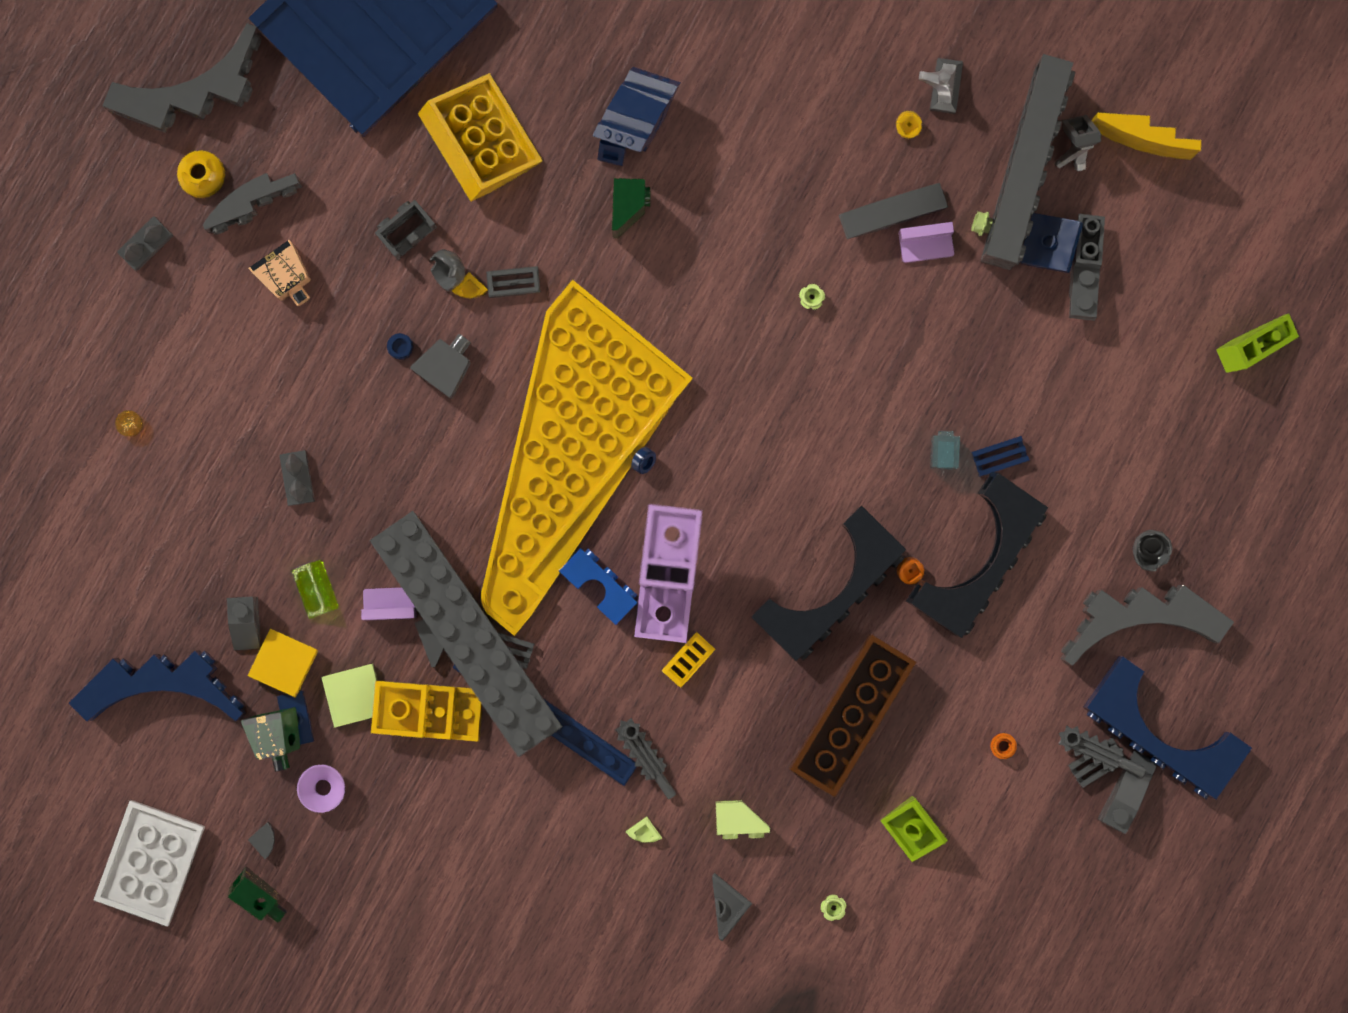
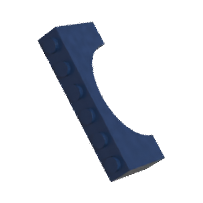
[1083,656,1252,800]

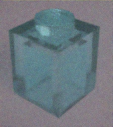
[930,431,960,469]

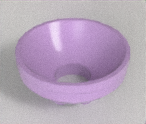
[297,765,345,813]

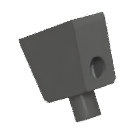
[410,334,471,400]

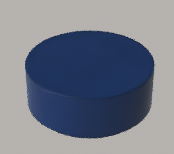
[387,333,414,360]
[631,447,656,474]

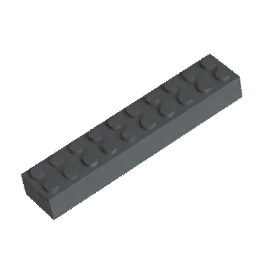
[369,511,563,757]

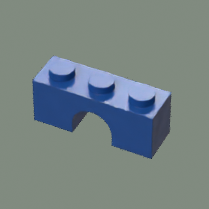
[559,548,638,625]

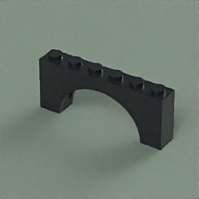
[905,472,1048,638]
[751,505,906,661]

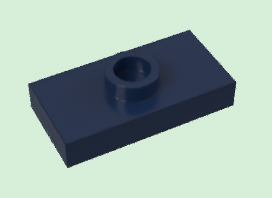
[277,690,315,745]

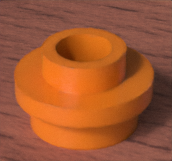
[990,733,1017,759]

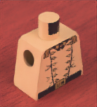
[249,240,311,306]

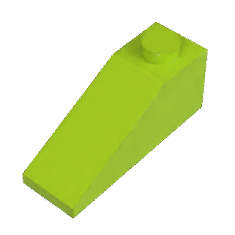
[1216,313,1299,373]

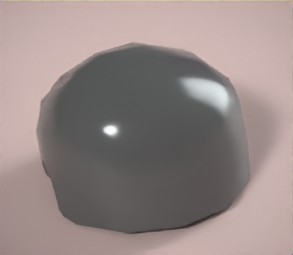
[430,249,465,291]
[1132,530,1173,572]

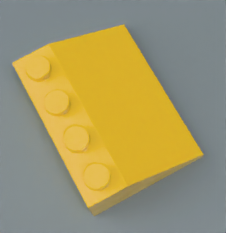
[418,73,542,202]

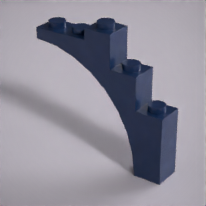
[69,650,247,722]

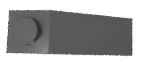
[1097,750,1157,834]

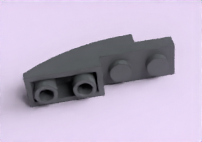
[203,173,302,235]
[1069,214,1105,321]

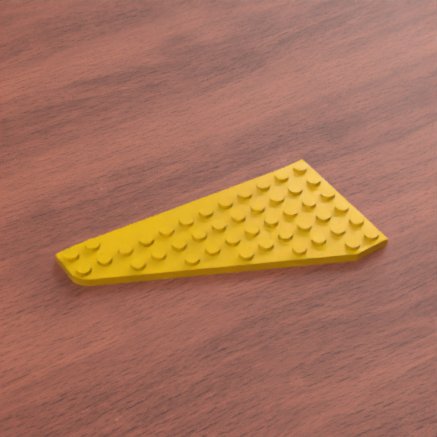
[481,279,693,636]

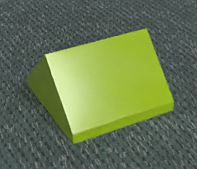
[880,796,948,862]

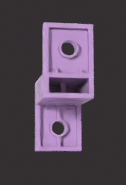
[634,505,702,643]

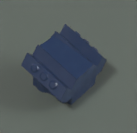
[592,67,681,152]

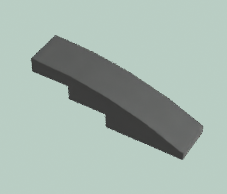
[839,183,948,240]

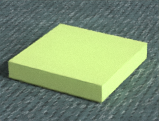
[322,664,377,728]

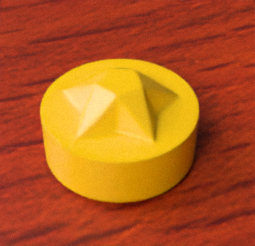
[896,111,922,138]

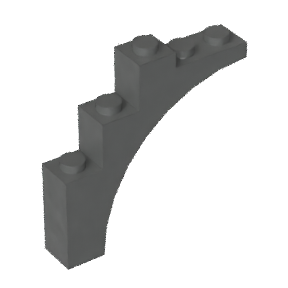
[103,23,262,133]
[1060,585,1234,666]

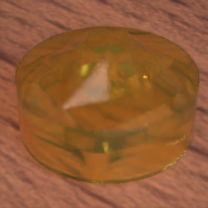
[115,410,143,437]

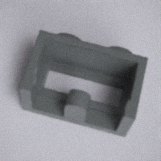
[375,200,437,260]

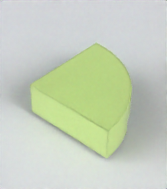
[626,816,662,843]

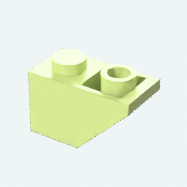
[716,800,770,839]

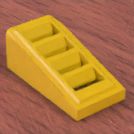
[661,632,716,688]

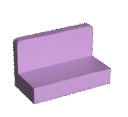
[899,222,954,263]
[361,588,417,620]

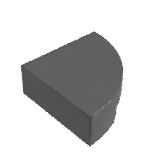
[248,822,275,859]

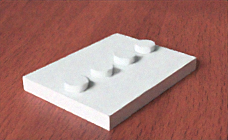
[94,800,205,926]

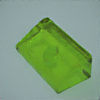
[291,560,339,619]

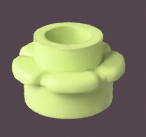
[972,211,993,236]
[799,284,825,310]
[821,895,846,921]

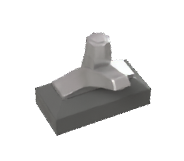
[919,58,963,114]
[1054,115,1101,171]

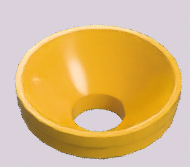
[177,150,225,198]

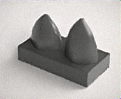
[117,216,173,272]
[279,450,315,506]

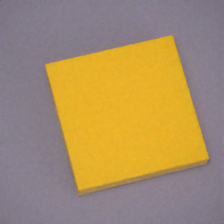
[247,629,318,698]

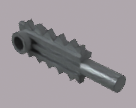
[615,718,677,800]
[1058,726,1146,777]

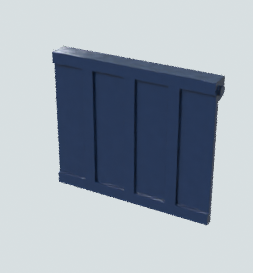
[248,0,498,137]

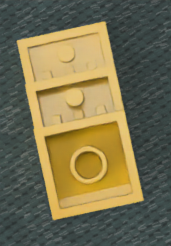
[1091,113,1201,160]
[371,681,483,742]

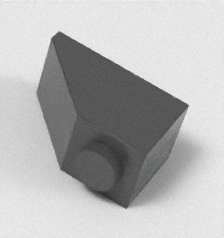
[227,597,261,650]

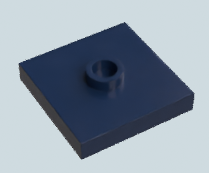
[1019,213,1083,273]

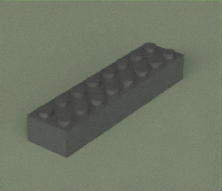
[980,54,1075,270]

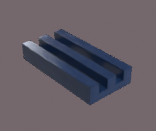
[971,436,1029,477]

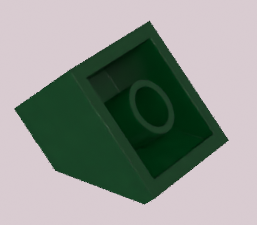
[612,178,651,238]

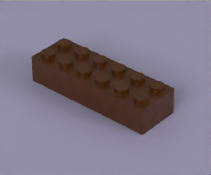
[789,634,916,797]

